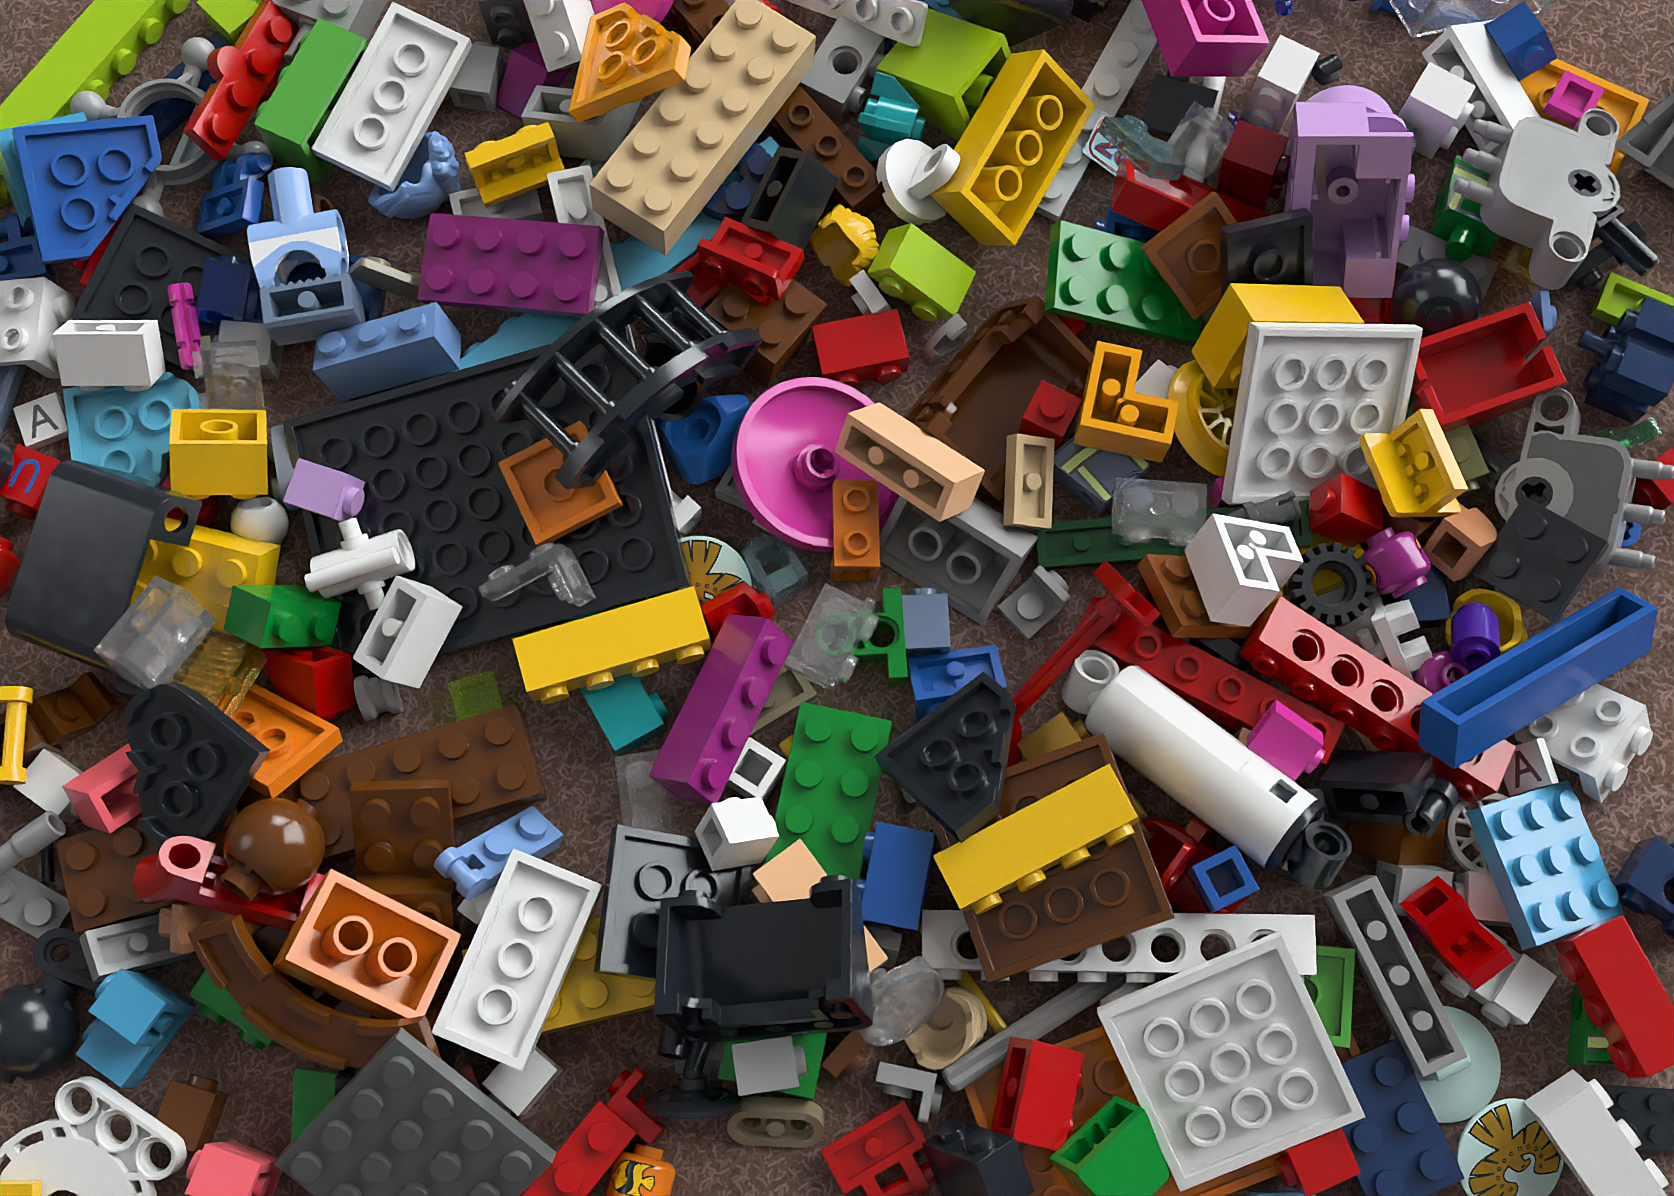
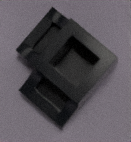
[1141,68,1219,137]

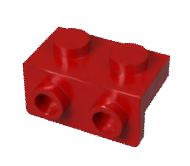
[697,217,805,301]

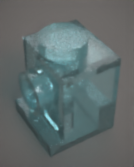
[741,534,808,607]

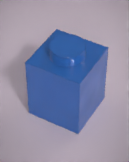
[1485,1,1557,82]
[1186,845,1259,914]

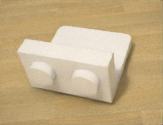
[0,277,76,378]
[1515,684,1653,803]

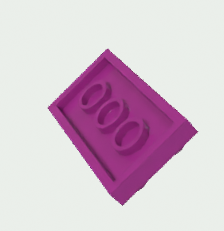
[417,213,605,318]

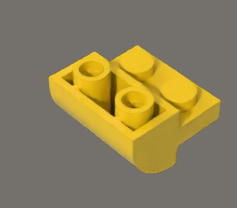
[464,122,565,208]

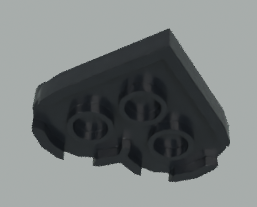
[121,682,270,845]

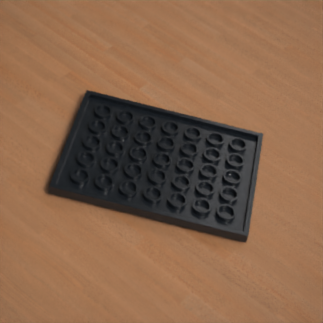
[283,326,692,680]

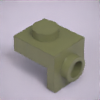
[1444,424,1490,499]

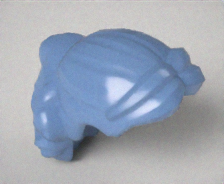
[368,131,461,219]

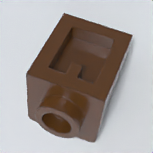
[27,671,116,745]

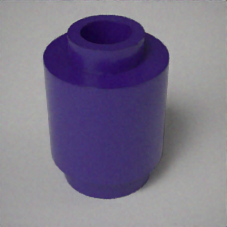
[1451,602,1500,671]

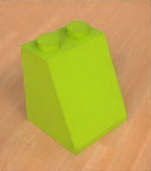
[876,8,1011,141]

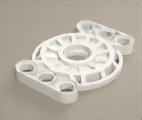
[0,1076,187,1196]

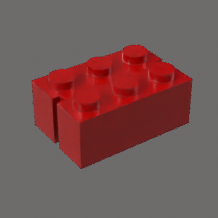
[1409,301,1567,433]

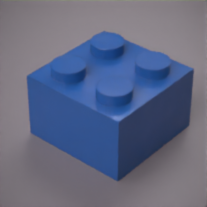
[856,822,937,931]

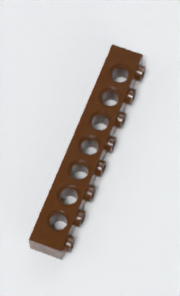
[665,0,885,217]

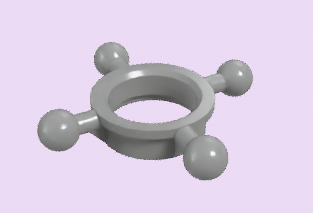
[70,37,273,217]

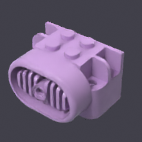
[1284,85,1415,298]

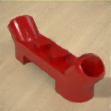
[133,836,325,931]

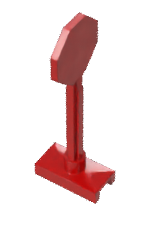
[1006,560,1161,768]

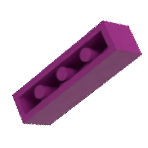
[649,614,794,804]

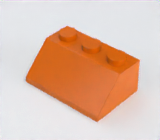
[272,869,462,1020]

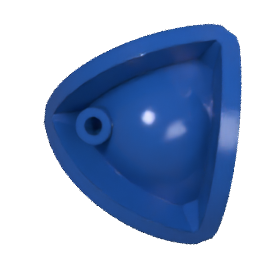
[654,394,749,484]

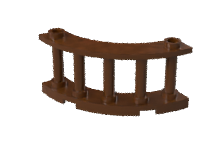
[187,914,454,1070]

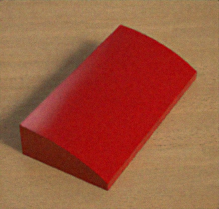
[1111,149,1274,232]

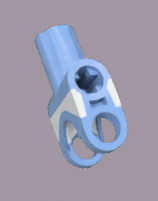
[247,167,349,289]

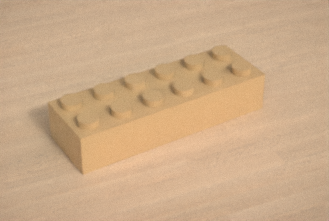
[589,0,816,256]

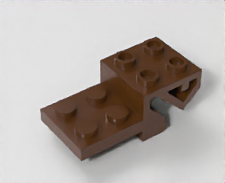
[349,779,460,976]

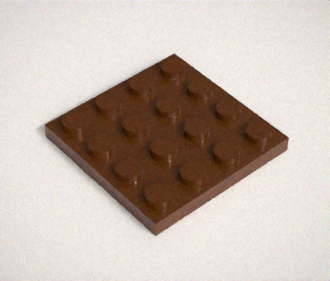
[928,732,1175,984]

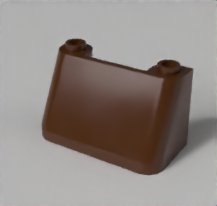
[903,296,1093,502]

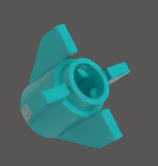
[856,72,926,162]

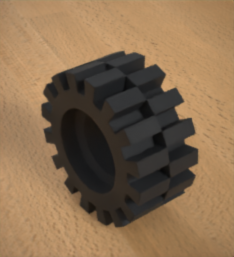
[1283,543,1375,629]

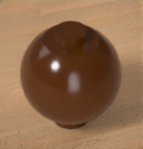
[220,798,325,902]

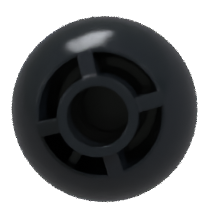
[1390,258,1482,338]
[0,972,80,1084]

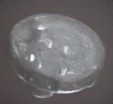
[857,956,945,1047]

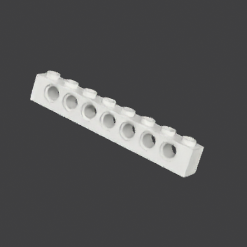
[922,910,1317,984]

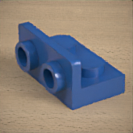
[907,644,1007,723]

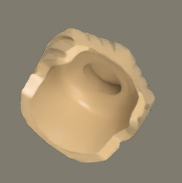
[902,987,987,1070]

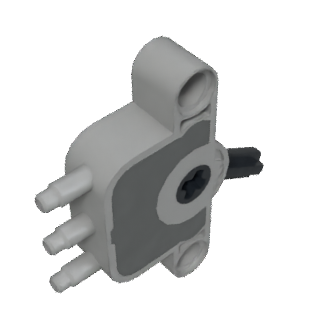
[1472,387,1674,610]

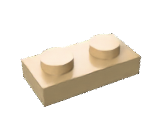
[1003,434,1055,530]

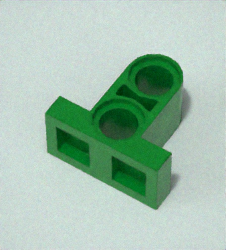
[815,587,908,686]

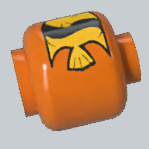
[606,1143,676,1196]

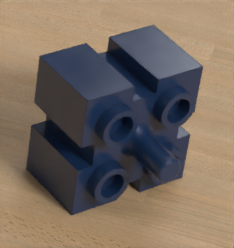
[1577,296,1674,424]

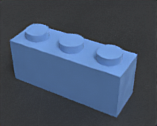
[313,302,461,402]

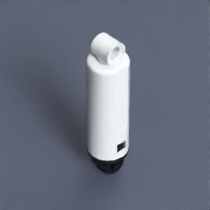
[1062,650,1352,890]

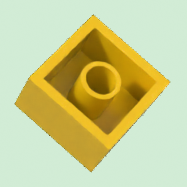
[169,409,268,500]

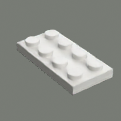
[311,2,472,192]
[432,848,604,1071]

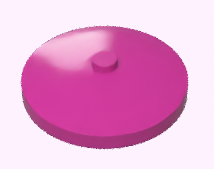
[731,377,900,552]

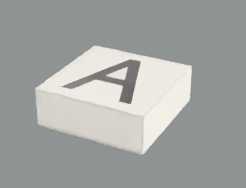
[13,392,69,450]
[1503,738,1559,796]

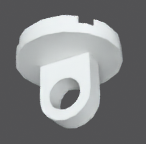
[876,139,961,225]

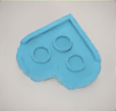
[63,372,205,485]

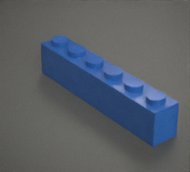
[1418,587,1658,769]

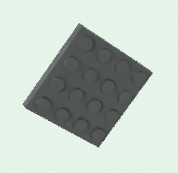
[274,1027,556,1196]

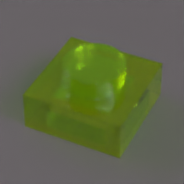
[448,670,504,721]

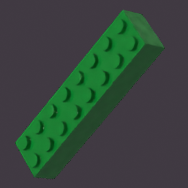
[718,702,892,1099]

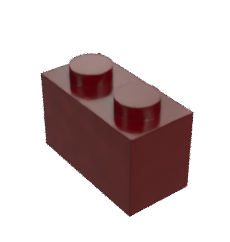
[1217,120,1291,210]

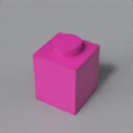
[1247,700,1325,781]

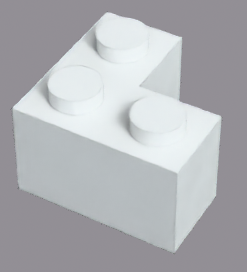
[1184,514,1303,627]

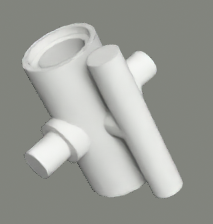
[304,517,415,610]

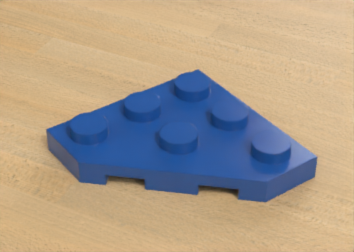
[12,115,162,265]

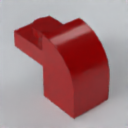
[1399,875,1515,990]

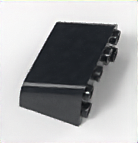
[5,460,202,680]

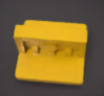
[1358,409,1468,517]

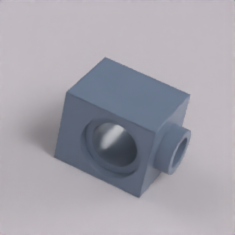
[902,588,951,658]

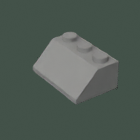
[879,496,1038,626]

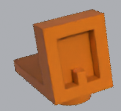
[830,480,880,582]

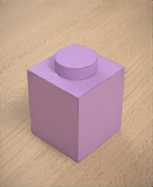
[283,458,365,522]

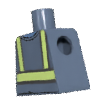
[1053,436,1153,516]

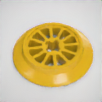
[1167,360,1239,477]

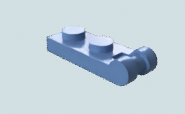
[434,806,564,900]

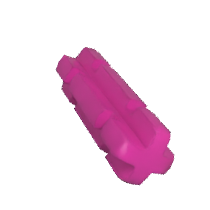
[167,283,206,370]

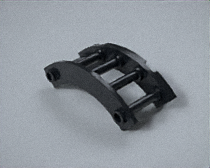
[492,271,764,489]

